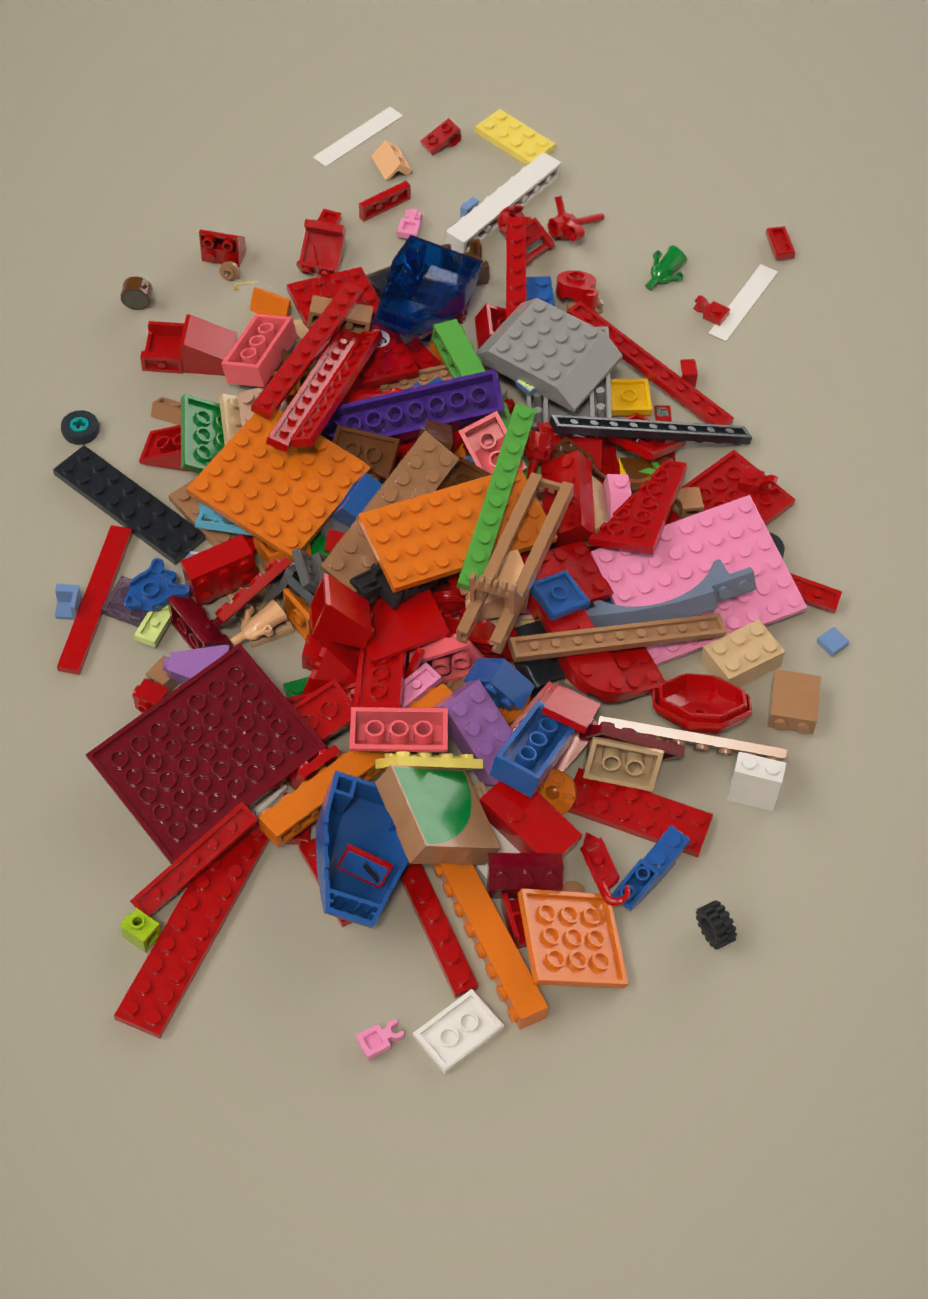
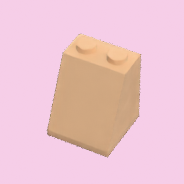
[459,550,530,621]

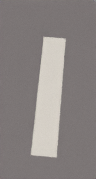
[313,107,403,166]
[709,264,778,341]

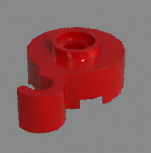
[555,270,599,310]

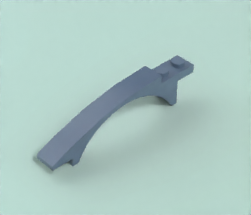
[585,559,757,628]

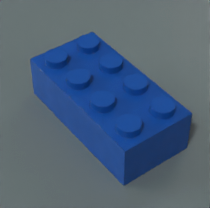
[489,700,576,798]

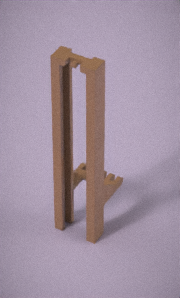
[456,472,574,654]

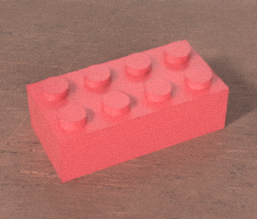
[221,314,298,387]

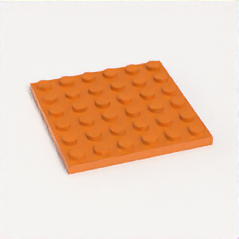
[186,409,371,561]

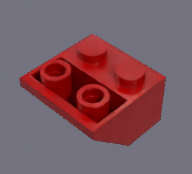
[199,229,246,267]

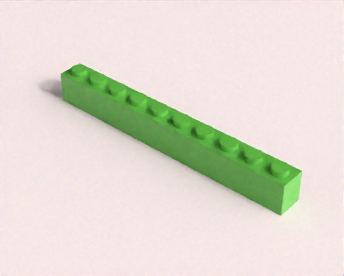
[431,319,541,477]

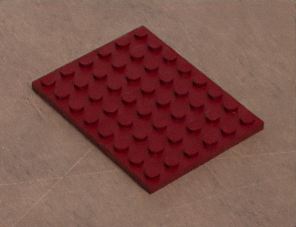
[85,643,327,864]

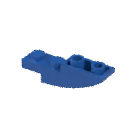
[611,825,690,911]

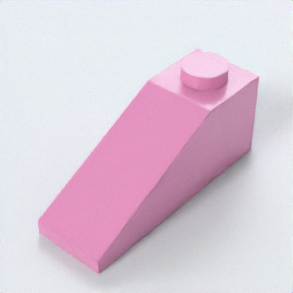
[603,474,631,520]

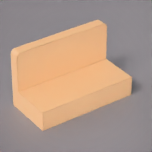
[371,140,412,181]

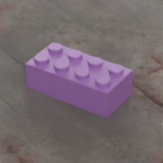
[433,680,513,786]

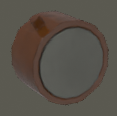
[121,276,153,310]

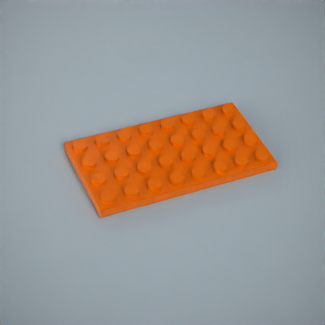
[357,466,558,593]

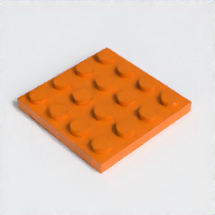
[518,888,628,989]

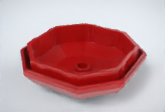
[651,673,752,734]

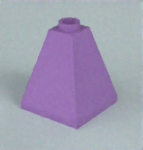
[163,645,229,685]

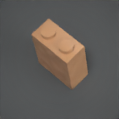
[767,669,821,734]

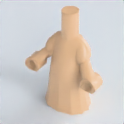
[230,599,287,647]

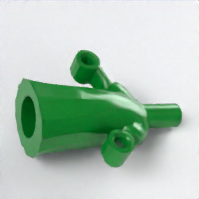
[645,245,687,290]

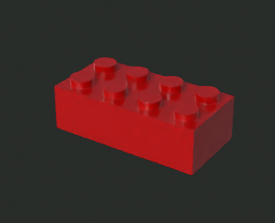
[540,450,596,548]

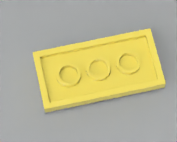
[475,109,555,165]
[375,751,483,771]

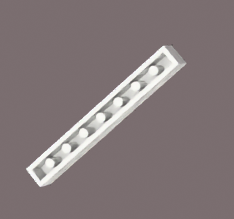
[445,152,561,254]

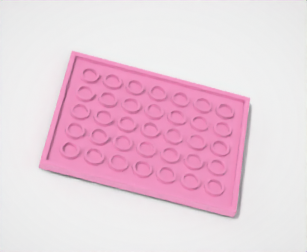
[591,495,807,666]

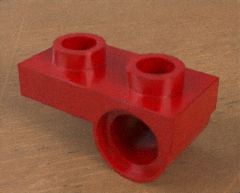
[420,118,462,156]

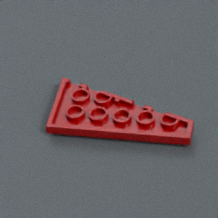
[588,460,687,554]

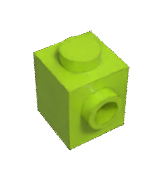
[120,908,161,953]

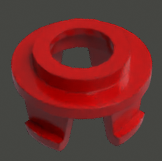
[498,204,532,236]

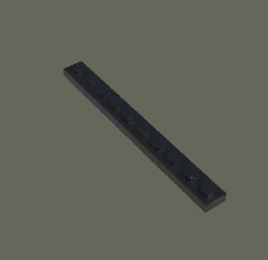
[549,414,752,445]

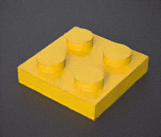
[611,378,652,416]

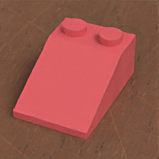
[458,411,527,474]
[409,637,485,687]

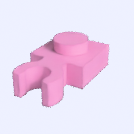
[356,1020,404,1060]

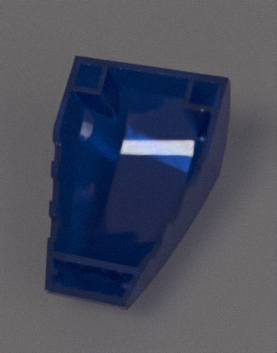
[374,235,483,341]

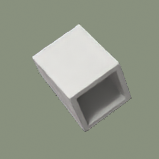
[727,752,786,812]

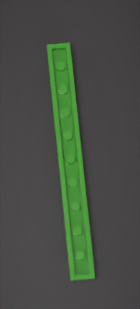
[456,403,536,591]

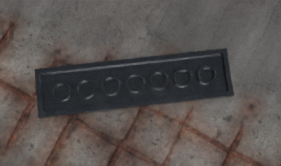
[53,445,206,566]

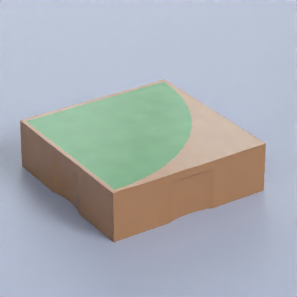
[375,765,501,865]

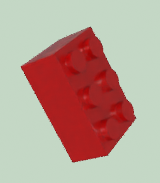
[180,534,258,605]

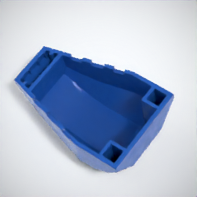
[316,771,409,928]

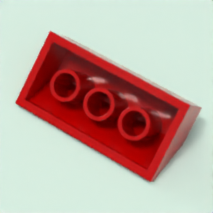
[442,614,520,662]

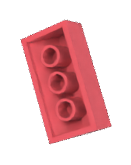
[350,707,448,752]

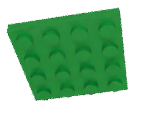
[181,394,225,474]

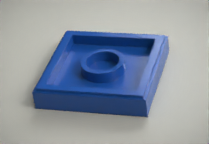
[530,570,591,621]

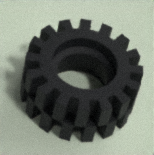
[696,900,737,949]

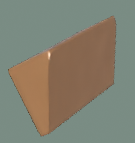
[151,397,181,425]

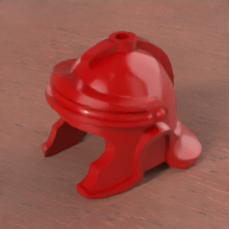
[432,573,466,617]

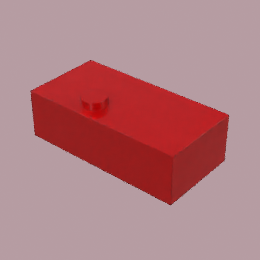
[479,781,583,859]

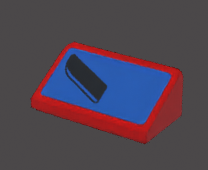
[337,844,393,888]

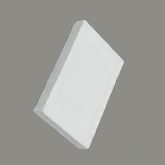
[413,989,504,1074]

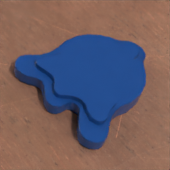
[124,558,190,612]

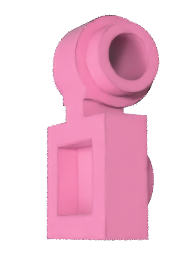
[397,208,422,240]

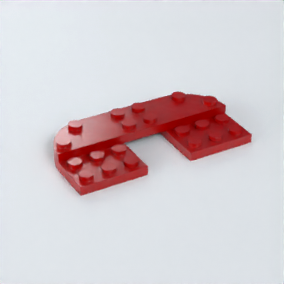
[527,541,665,702]

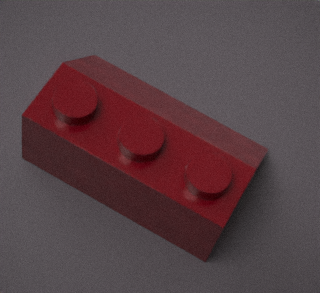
[167,596,232,650]
[487,853,564,899]

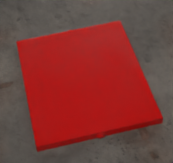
[365,589,451,665]

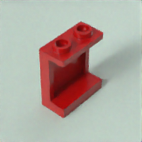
[296,219,346,276]
[140,321,184,374]

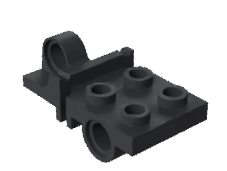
[349,562,439,610]

